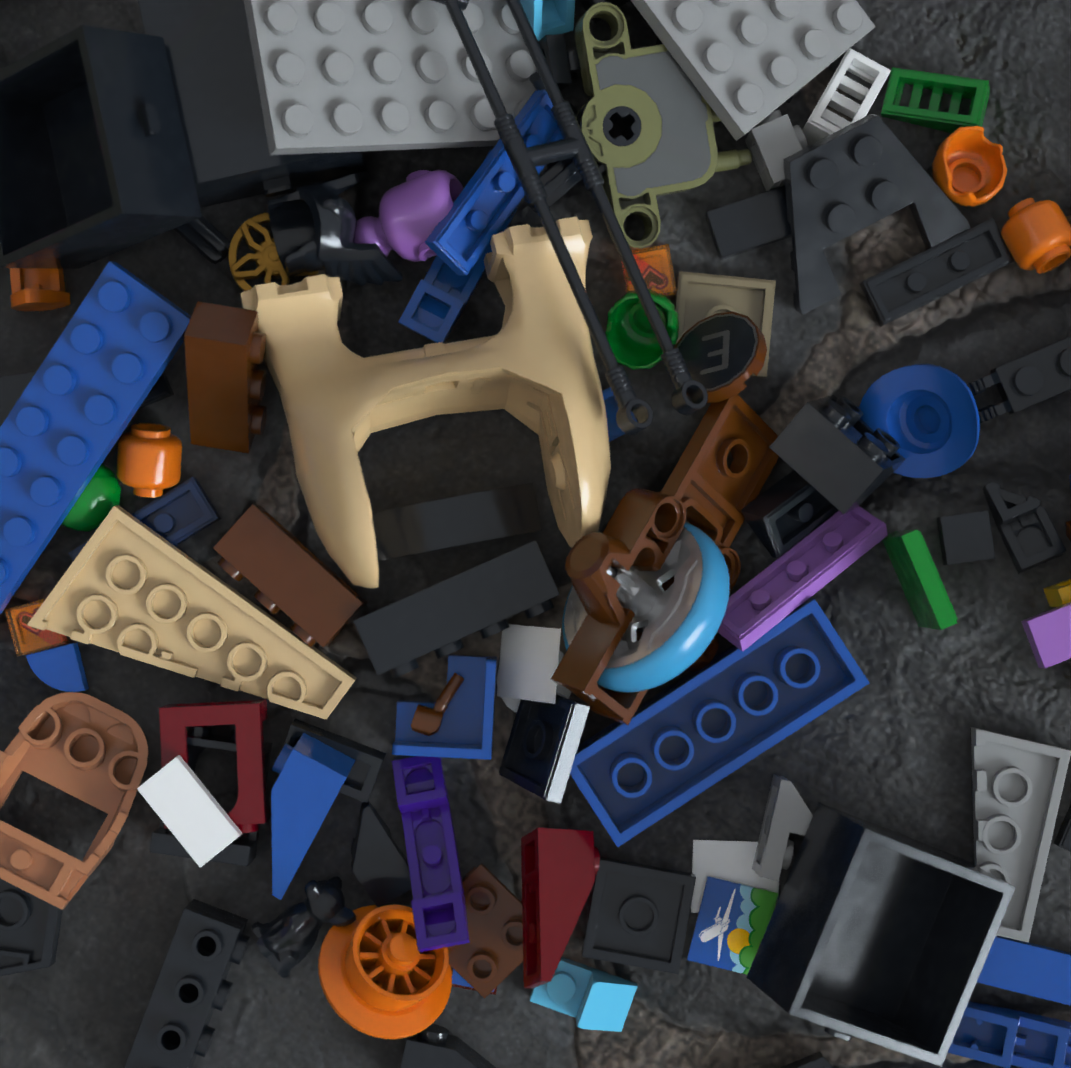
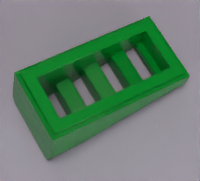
[881,67,990,133]

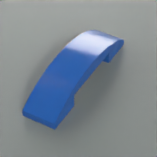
[398,150,522,344]

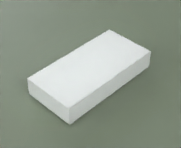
[137,755,242,868]

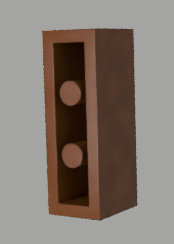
[184,301,267,454]
[213,504,367,647]

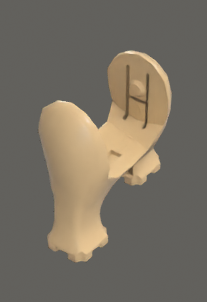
[240,216,611,588]

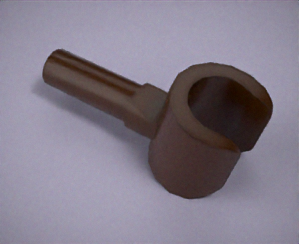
[411,673,465,736]

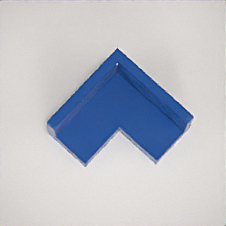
[392,654,497,760]

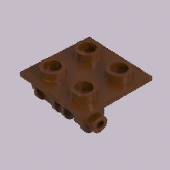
[447,863,523,999]

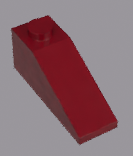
[521,828,600,988]

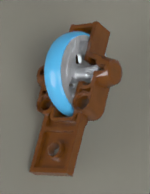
[551,394,779,725]

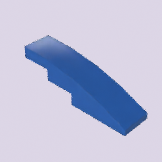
[948,1001,1071,1068]

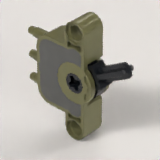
[523,2,752,250]

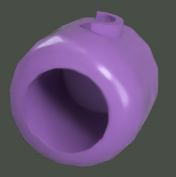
[353,170,464,262]

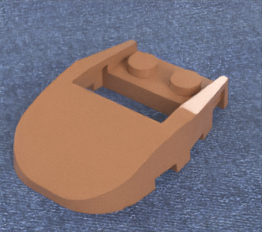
[0,692,148,910]

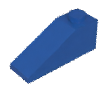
[271,733,356,900]

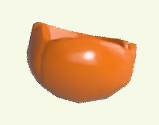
[932,126,1007,207]

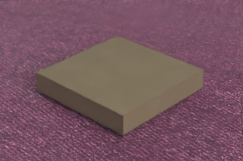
[674,271,776,379]

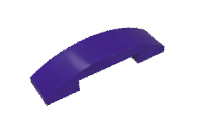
[392,756,470,952]

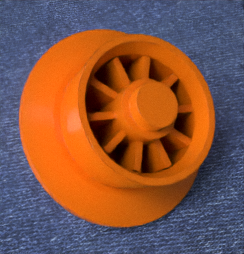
[318,904,452,1039]

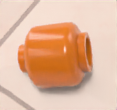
[1001,198,1071,274]
[117,423,182,498]

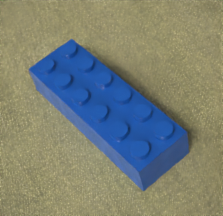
[570,598,869,847]

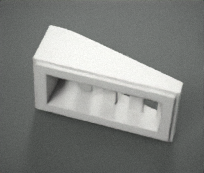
[802,48,891,146]

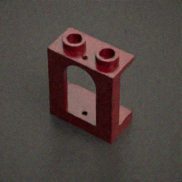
[159,699,271,833]

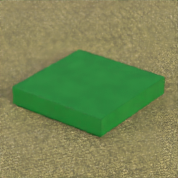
[882,529,958,630]

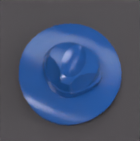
[859,364,980,478]

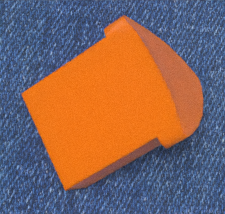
[9,268,71,311]

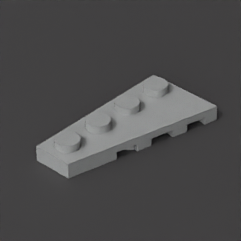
[971,727,1071,943]

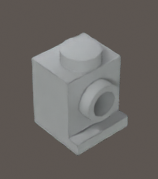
[745,110,808,192]

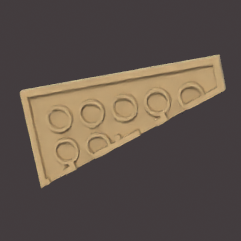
[27,505,356,720]

